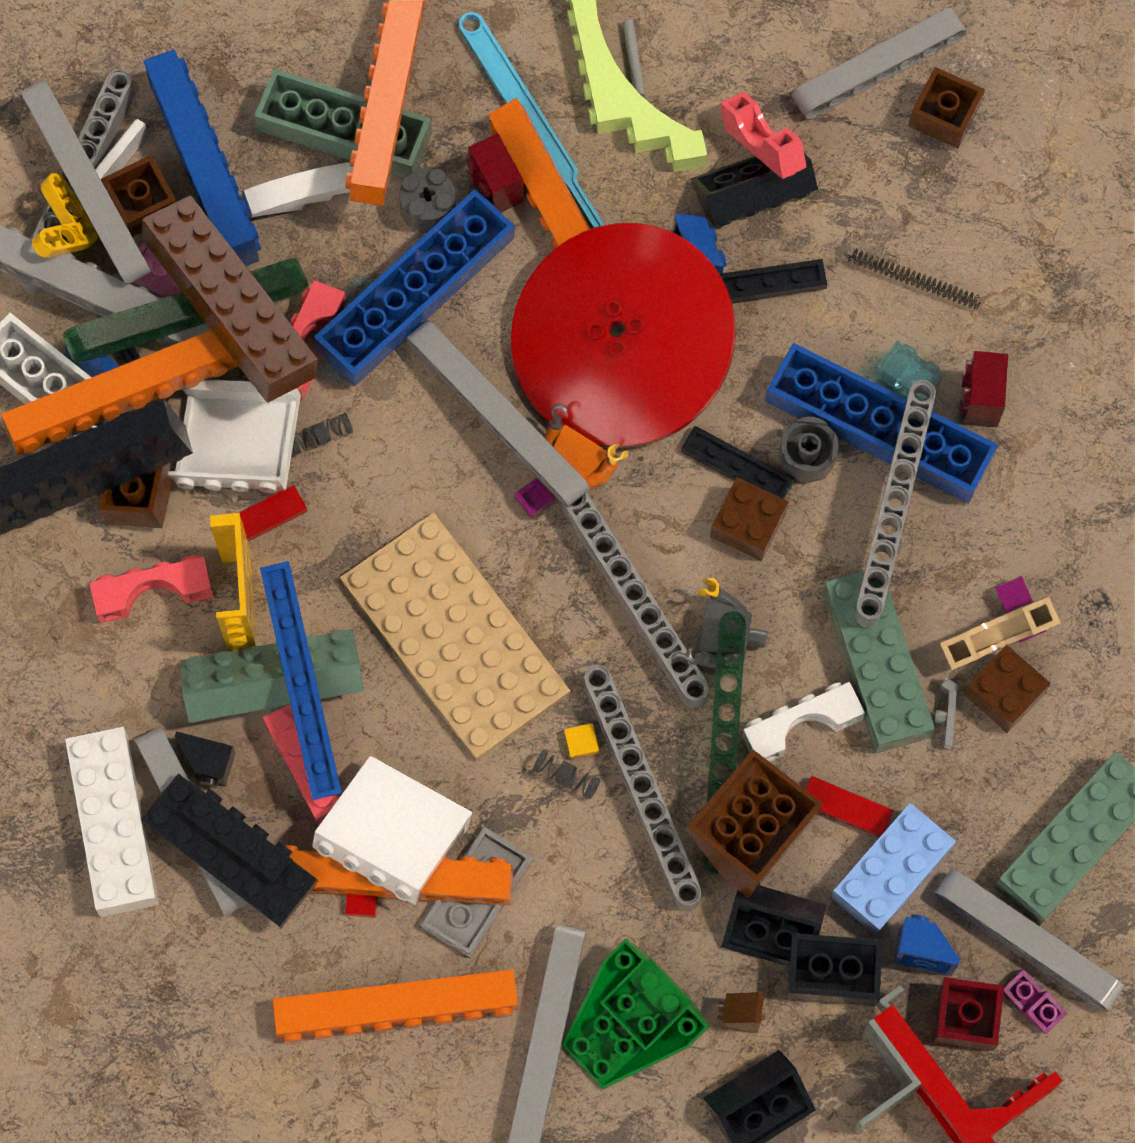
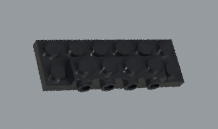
[141,773,319,928]

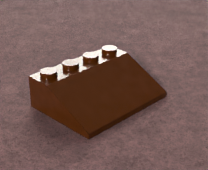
[685,749,823,899]

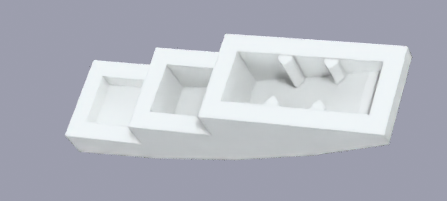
[242,162,354,217]

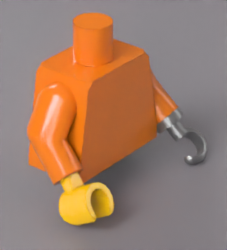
[544,404,628,497]

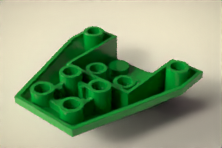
[562,939,710,1089]

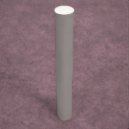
[623,20,645,97]

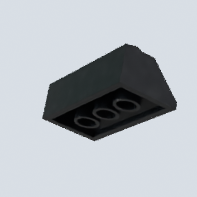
[691,153,818,226]

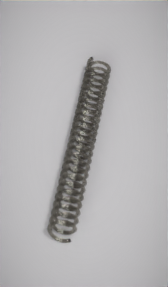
[847,248,981,310]

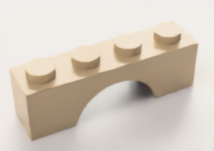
[940,596,1061,670]

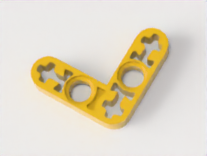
[32,173,98,258]

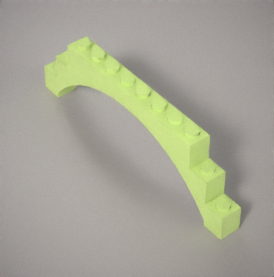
[564,0,707,172]

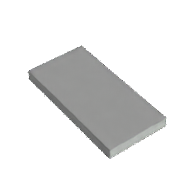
[420,826,534,958]

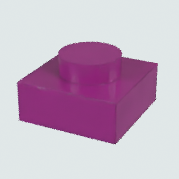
[514,478,554,519]

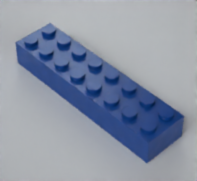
[143,49,261,266]
[314,189,515,387]
[765,343,998,504]

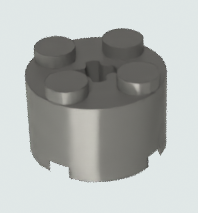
[399,168,456,233]
[779,417,839,482]

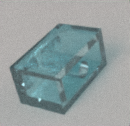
[874,341,943,401]

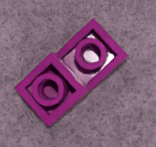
[995,576,1046,643]
[1003,969,1067,1034]

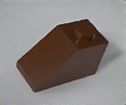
[717,992,764,1033]

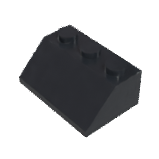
[721,885,827,966]
[786,933,883,1006]
[703,1049,816,1143]

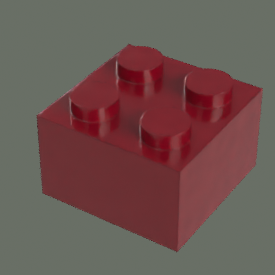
[466,133,524,213]
[959,351,1008,427]
[933,977,1004,1051]

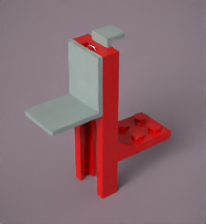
[853,985,1063,1143]

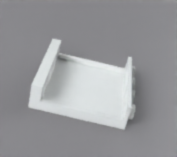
[168,380,301,493]
[312,756,472,905]

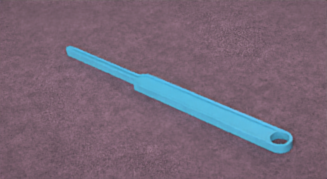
[459,12,604,229]

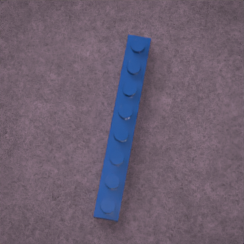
[260,561,342,800]

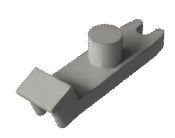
[934,676,960,750]

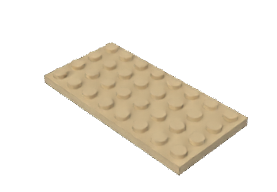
[340,512,571,761]

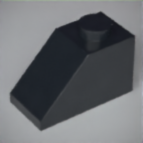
[175,731,236,788]

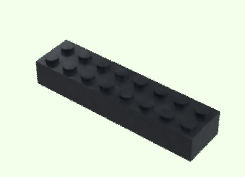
[0,399,193,535]

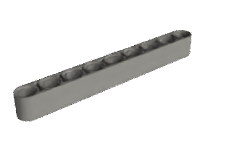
[18,69,135,295]
[20,79,151,285]
[405,320,590,507]
[854,380,936,627]
[561,492,709,708]
[584,665,701,911]
[508,924,586,1143]

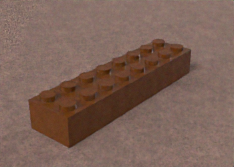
[141,195,318,403]

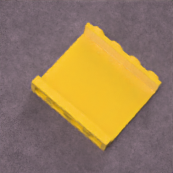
[210,513,257,651]

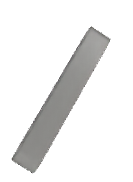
[791,8,967,119]
[134,726,248,916]
[934,869,1124,1012]

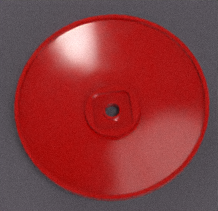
[511,223,736,448]

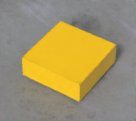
[564,723,599,759]

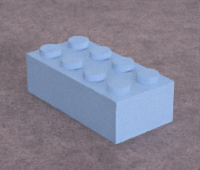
[831,803,956,937]

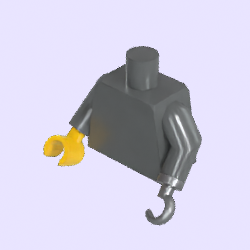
[686,578,767,671]

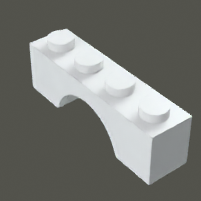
[742,682,865,762]

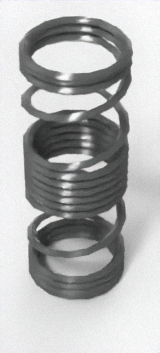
[292,412,353,455]
[533,750,600,799]

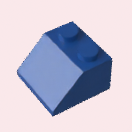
[673,214,727,274]
[893,914,960,976]

